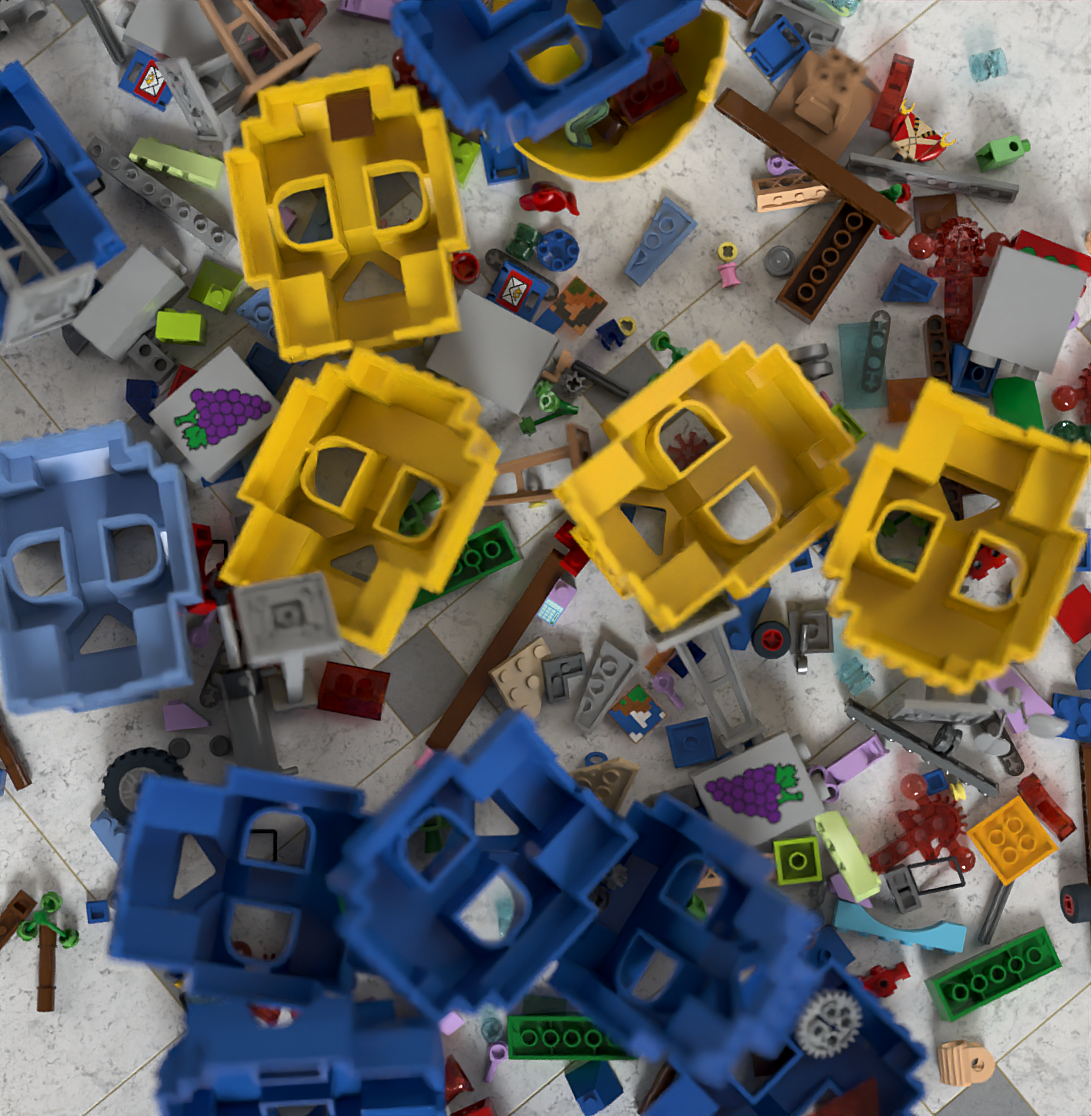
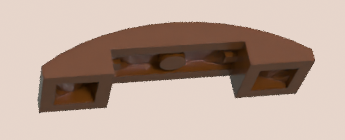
[0,889,38,951]

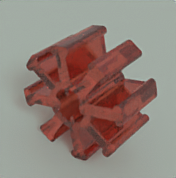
[666,431,708,470]

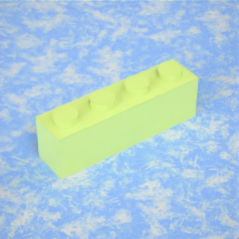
[129,136,226,191]
[814,810,881,903]

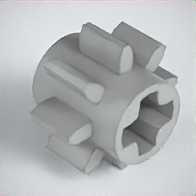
[560,371,587,399]
[601,862,628,890]

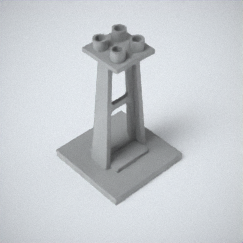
[155,18,315,141]
[0,185,97,348]
[234,572,342,714]
[888,582,993,726]
[645,595,767,754]

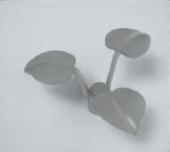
[971,682,1069,756]

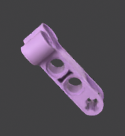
[336,0,403,25]
[806,733,890,803]

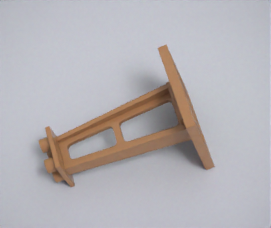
[196,0,322,117]
[767,45,880,162]
[482,423,593,507]

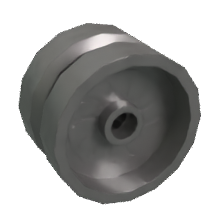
[787,343,834,382]

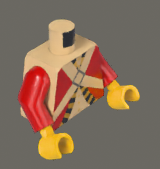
[889,98,956,164]

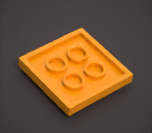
[966,795,1059,886]

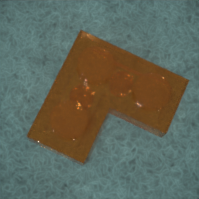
[885,377,929,423]

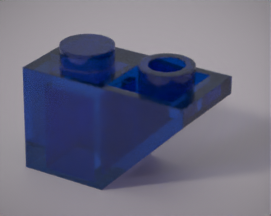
[125,379,159,425]

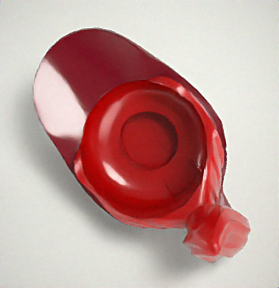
[519,181,580,216]

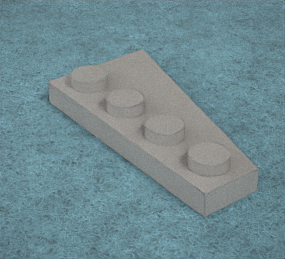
[749,0,845,47]
[573,640,640,735]

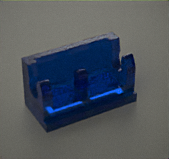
[594,318,627,351]

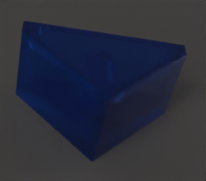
[667,640,707,679]

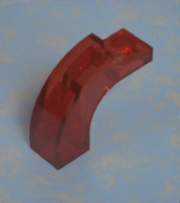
[869,53,915,133]
[1016,772,1077,842]

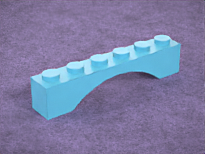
[831,898,967,955]

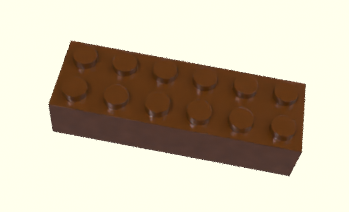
[774,199,878,325]

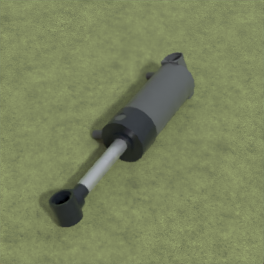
[205,570,299,776]

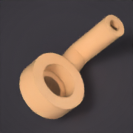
[541,349,574,384]

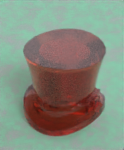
[445,1053,475,1107]

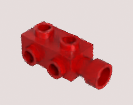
[964,543,1008,581]
[857,961,911,998]

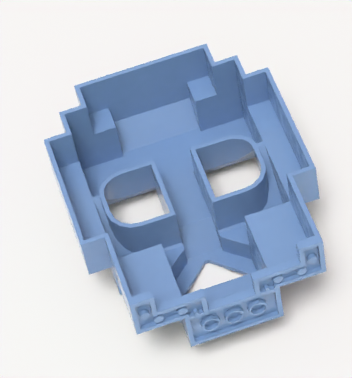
[0,420,204,717]

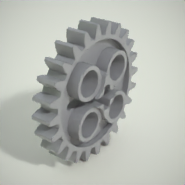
[793,987,862,1058]

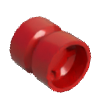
[451,253,480,285]

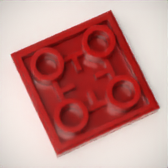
[1053,584,1091,644]

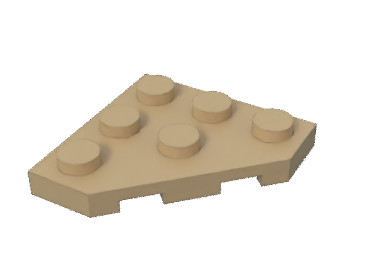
[488,636,552,719]
[568,757,640,813]

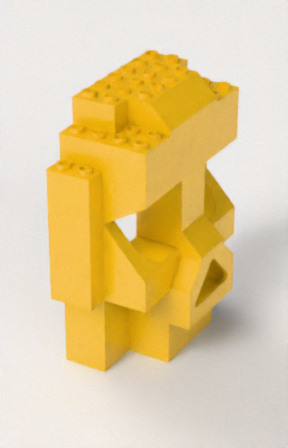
[223,64,470,363]
[551,338,859,632]
[219,347,502,657]
[819,378,1091,695]

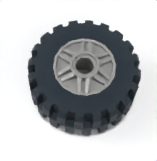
[101,747,188,827]

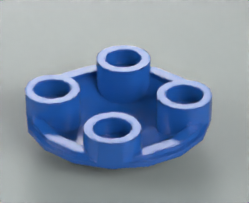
[537,229,580,272]

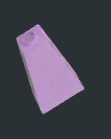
[984,666,1055,734]

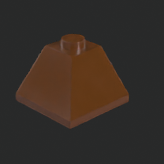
[913,193,960,240]

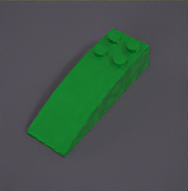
[991,376,1045,433]
[407,519,524,612]
[924,926,1062,1022]
[507,1011,640,1061]

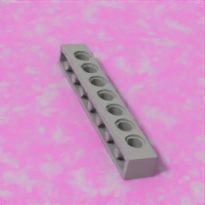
[85,136,237,259]

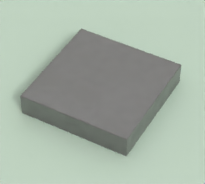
[788,610,834,654]

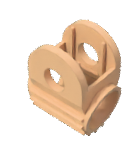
[937,1040,995,1087]

